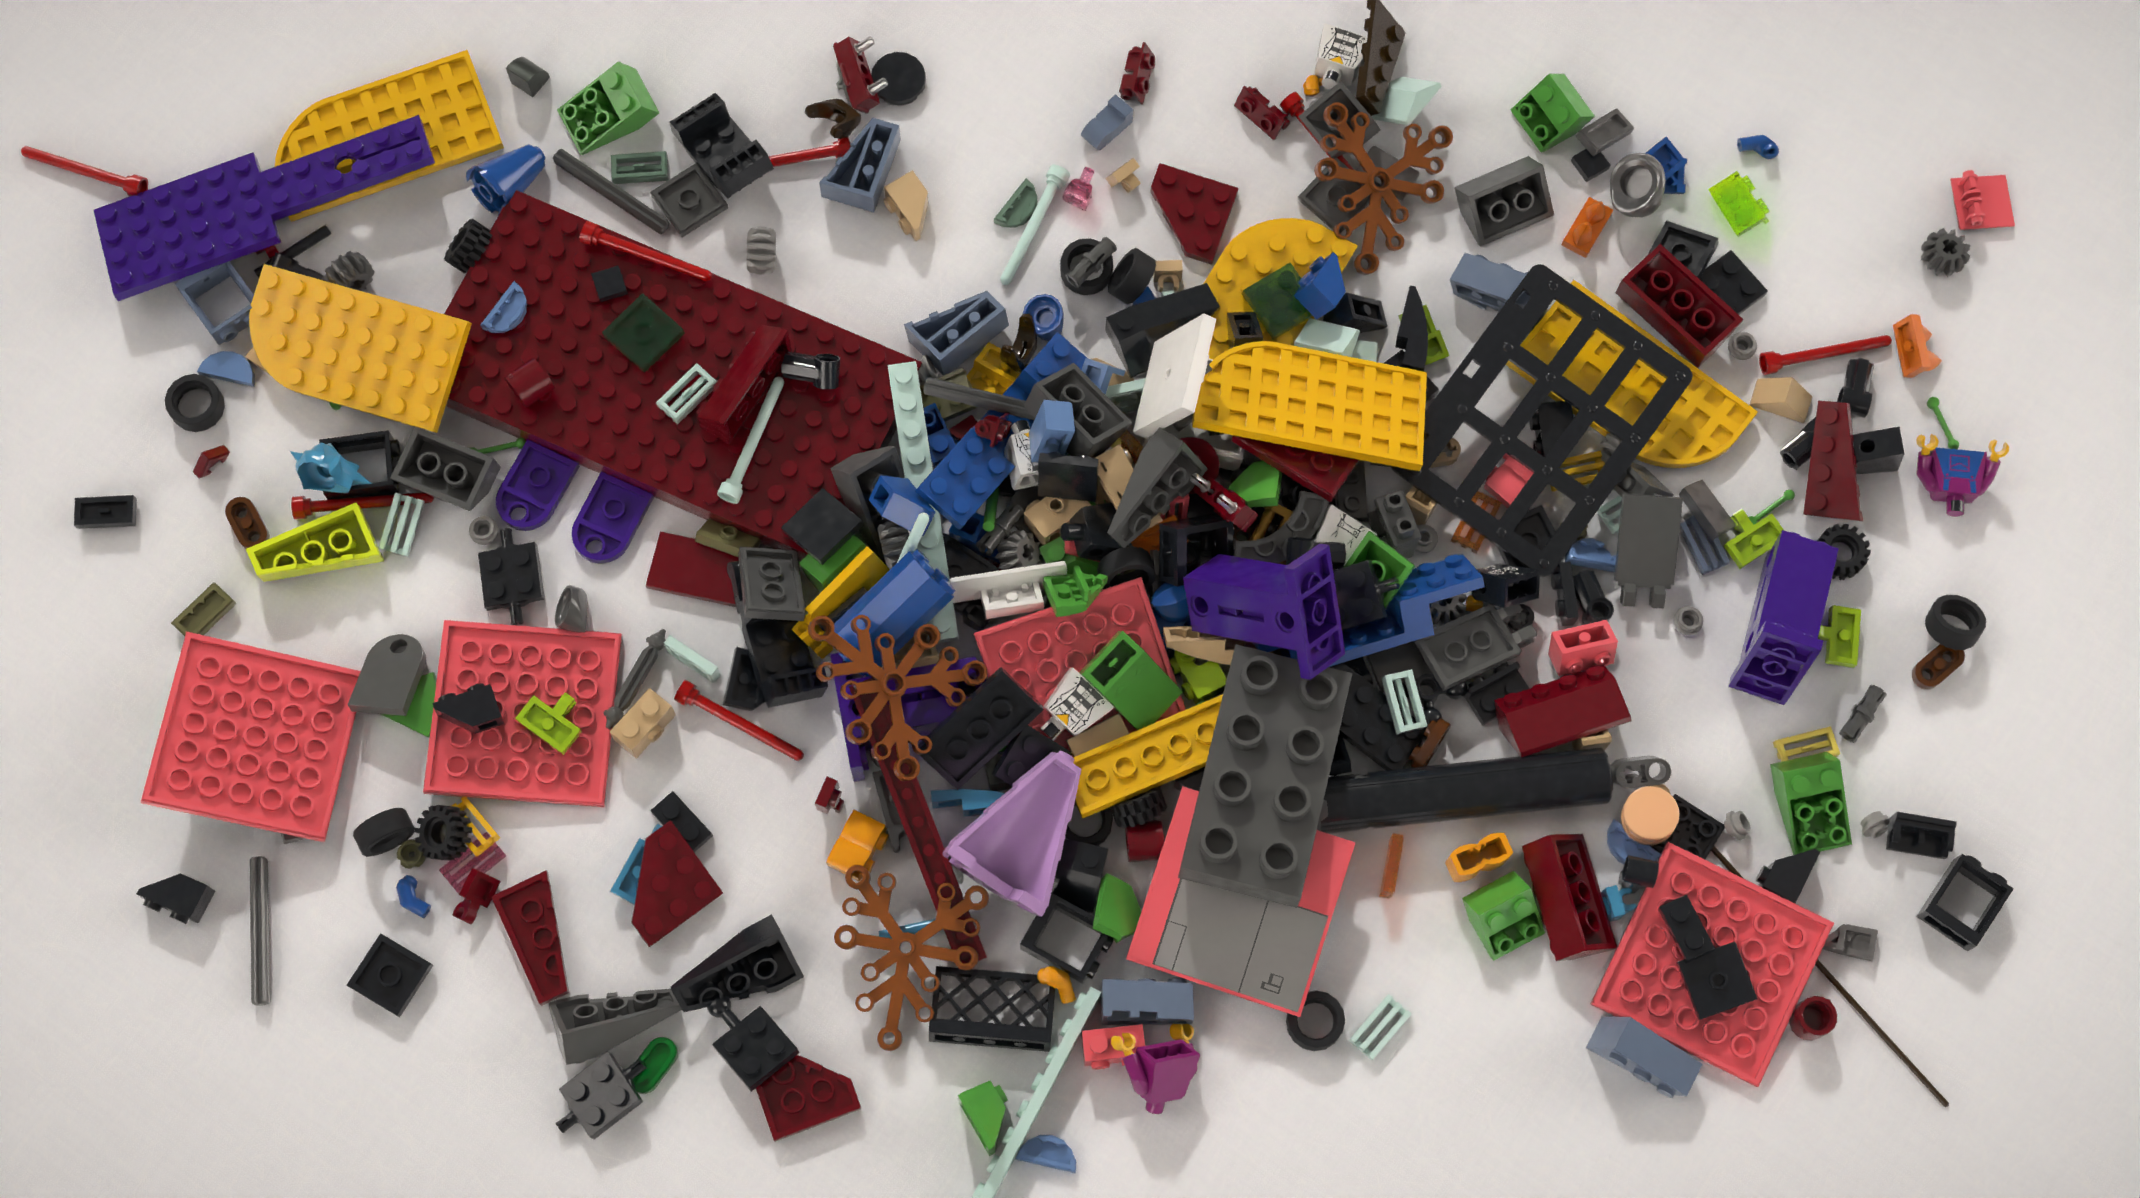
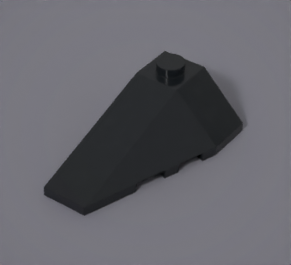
[1052,839,1108,913]

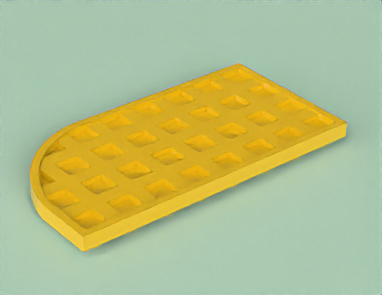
[275,50,504,222]
[1203,218,1358,360]
[249,264,472,433]
[1506,279,1758,468]
[1192,341,1427,471]

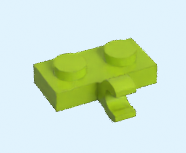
[1723,509,1785,569]
[1818,605,1861,668]
[515,692,582,755]

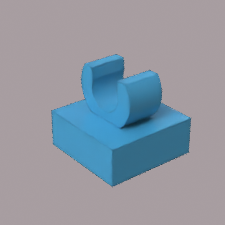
[1601,885,1637,922]

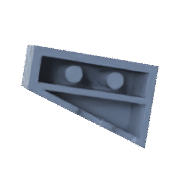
[819,118,901,212]
[1449,253,1547,334]
[904,291,1009,376]
[1101,978,1194,1025]
[1586,1016,1703,1098]

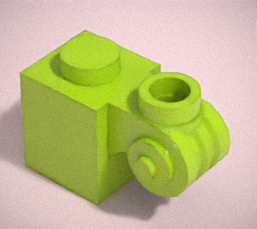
[1169,650,1227,705]

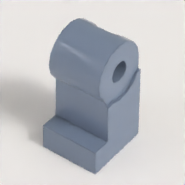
[1081,94,1134,150]

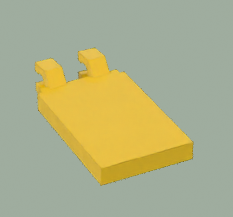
[792,546,890,659]

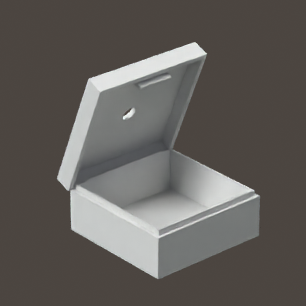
[1133,314,1245,471]

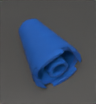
[466,144,545,215]

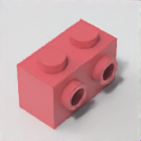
[1548,620,1618,676]
[1081,1024,1145,1070]

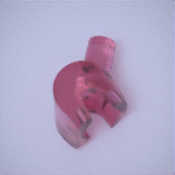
[1062,167,1094,211]

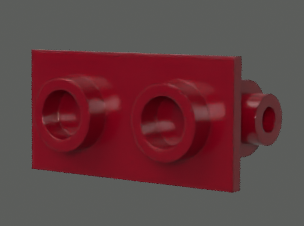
[1119,42,1155,104]
[1234,86,1290,140]
[975,413,1012,447]

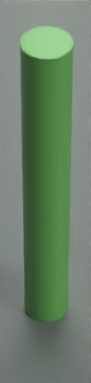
[983,486,999,532]

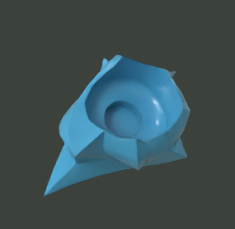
[290,443,372,493]

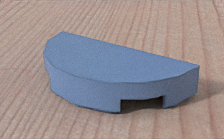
[480,281,527,333]
[197,351,255,387]
[1565,538,1616,572]
[1607,819,1661,864]
[1016,1135,1076,1173]

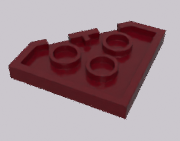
[1150,163,1238,265]
[631,820,723,947]
[756,1055,862,1142]

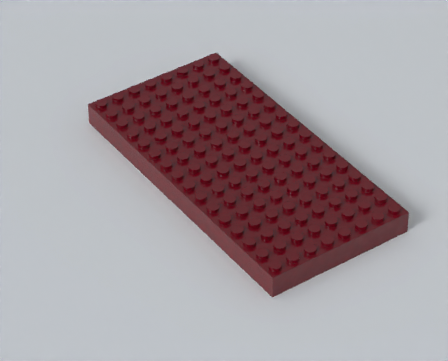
[444,190,922,561]

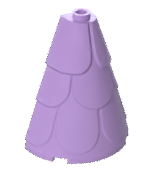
[942,750,1081,917]

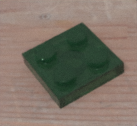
[1242,262,1312,340]
[602,293,685,373]

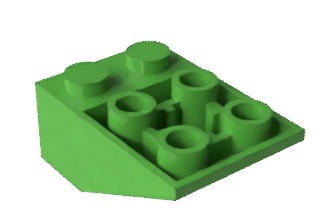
[557,62,659,155]
[1080,631,1183,730]
[1770,752,1852,855]

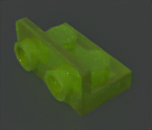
[1708,171,1770,237]

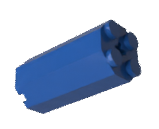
[833,549,956,677]

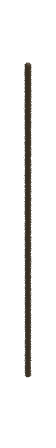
[1711,846,1949,1107]

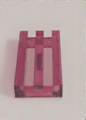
[439,832,506,894]

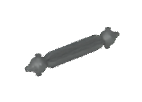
[604,629,666,729]

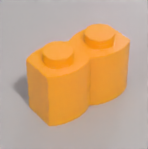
[826,810,889,881]
[1445,833,1513,882]

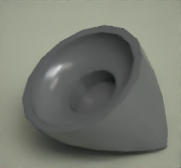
[555,585,587,633]

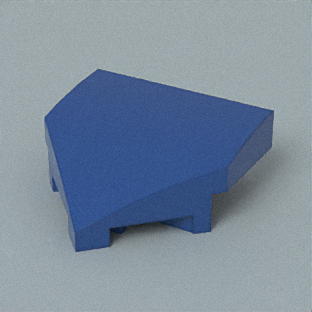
[1645,136,1687,194]

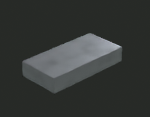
[1576,108,1634,156]

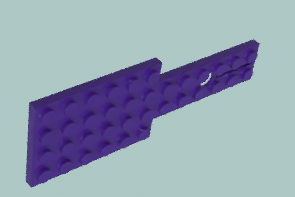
[93,115,435,302]

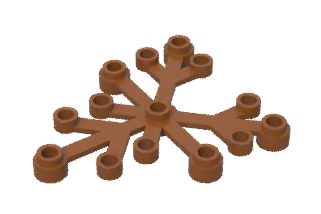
[1314,102,1453,275]
[808,615,987,781]
[834,865,989,1051]

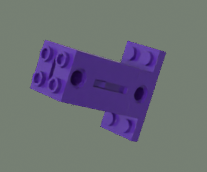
[1728,530,1839,705]
[1183,544,1345,680]
[830,652,986,782]

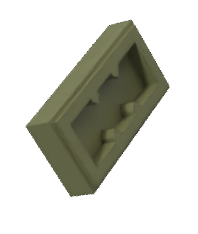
[695,519,761,557]
[171,582,237,636]

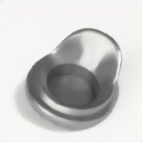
[1610,153,1666,218]

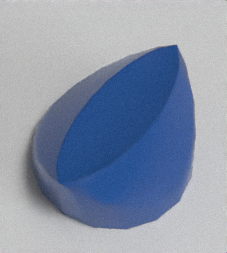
[1023,294,1064,342]
[1151,583,1190,623]

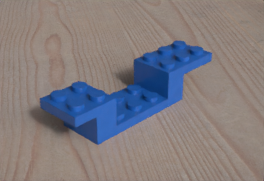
[915,332,1087,530]
[1252,554,1485,667]

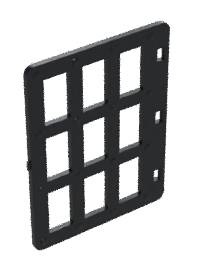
[1390,264,1692,577]

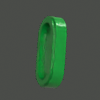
[633,1037,678,1094]

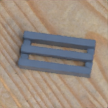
[1680,515,1730,575]

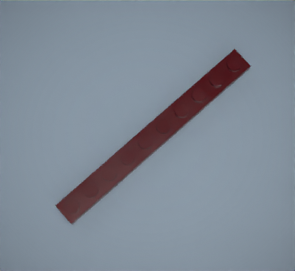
[849,677,987,969]

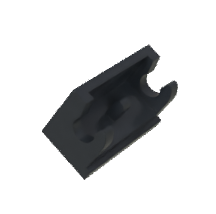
[1886,812,1957,859]

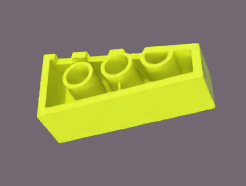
[246,502,384,582]

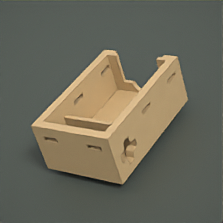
[1095,444,1163,531]

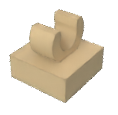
[1105,158,1141,193]
[1153,260,1183,292]

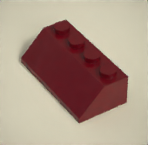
[1615,244,1744,368]
[697,325,792,444]
[1494,664,1632,758]
[1522,834,1617,961]

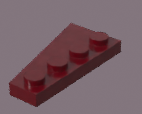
[1803,400,1863,521]
[491,870,569,1006]

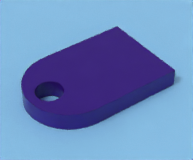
[496,439,580,531]
[572,472,654,564]

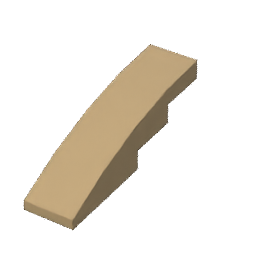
[1163,626,1282,665]

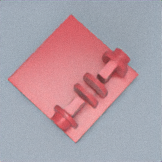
[1950,170,2015,230]

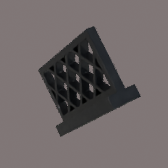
[929,966,1055,1052]

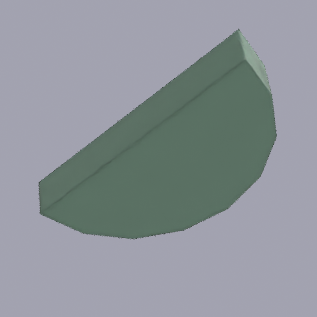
[994,178,1037,228]

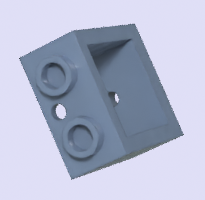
[175,262,254,345]

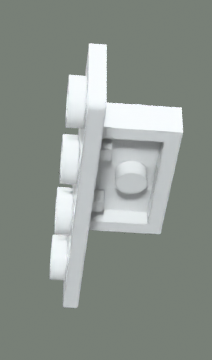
[950,561,1067,619]

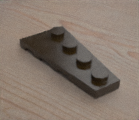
[1356,0,1406,116]

